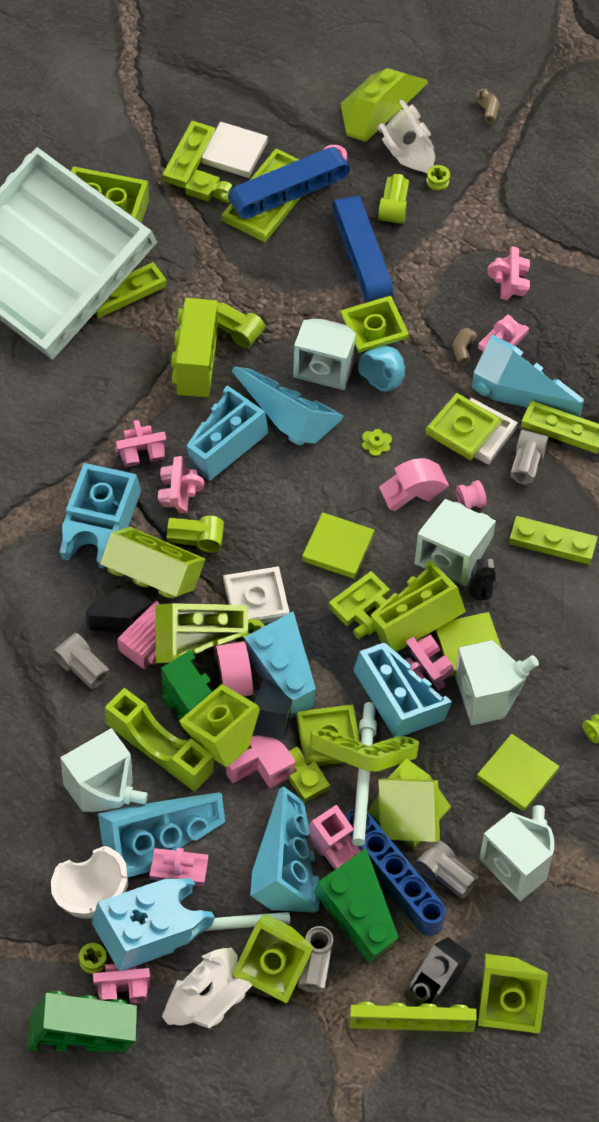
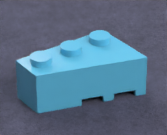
[187,385,268,481]
[244,612,316,719]
[353,643,452,737]

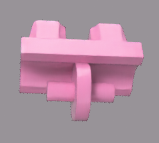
[487,246,530,300]
[478,314,529,351]
[115,420,166,468]
[158,456,204,514]
[405,635,455,691]
[150,848,208,887]
[93,964,151,1004]

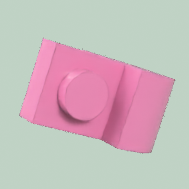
[379,458,449,511]
[213,641,254,697]
[226,735,296,789]
[308,805,361,870]

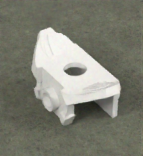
[377,99,435,173]
[162,947,252,1029]

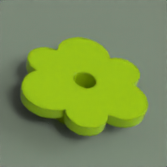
[362,429,392,457]

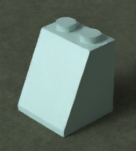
[415,499,496,586]

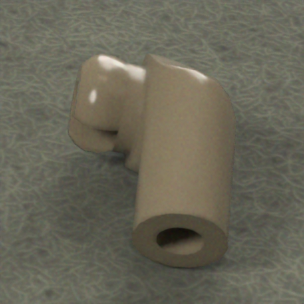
[476,88,500,124]
[452,328,477,366]

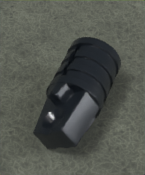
[469,559,497,600]

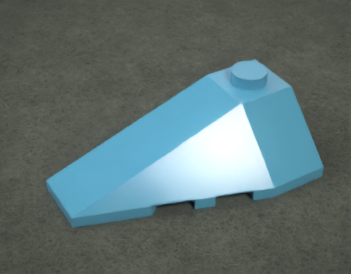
[472,335,584,417]
[232,367,343,445]
[250,786,319,913]
[98,792,225,877]

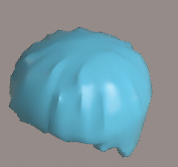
[358,345,405,392]

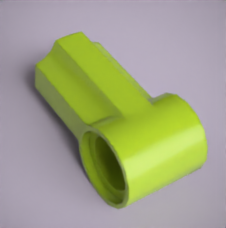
[378,174,409,224]
[217,302,266,348]
[167,516,224,553]

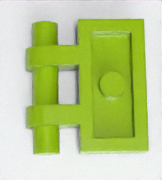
[328,571,390,640]

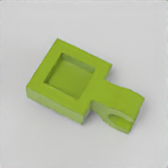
[185,170,232,203]
[289,747,330,803]

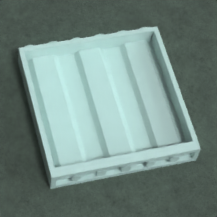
[0,147,157,360]

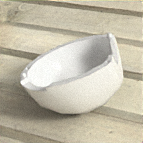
[51,846,128,919]

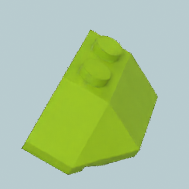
[341,68,428,142]

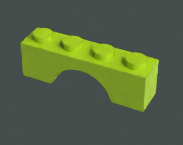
[105,688,214,792]

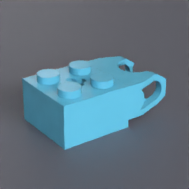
[60,463,141,569]
[91,878,215,972]

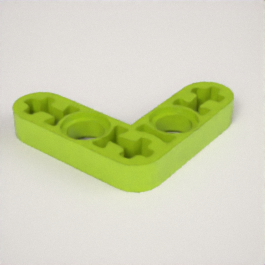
[309,729,419,771]

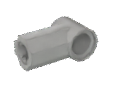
[510,430,548,485]
[52,633,110,689]
[415,841,479,899]
[298,926,333,993]

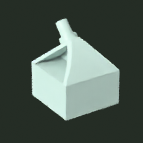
[293,319,356,391]
[455,640,539,726]
[60,728,148,812]
[479,805,554,901]

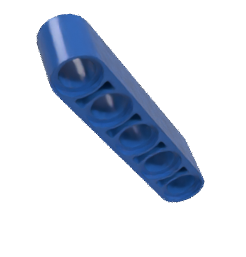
[228,147,350,219]
[332,195,393,303]
[345,809,446,936]

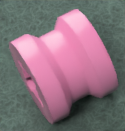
[456,480,487,510]

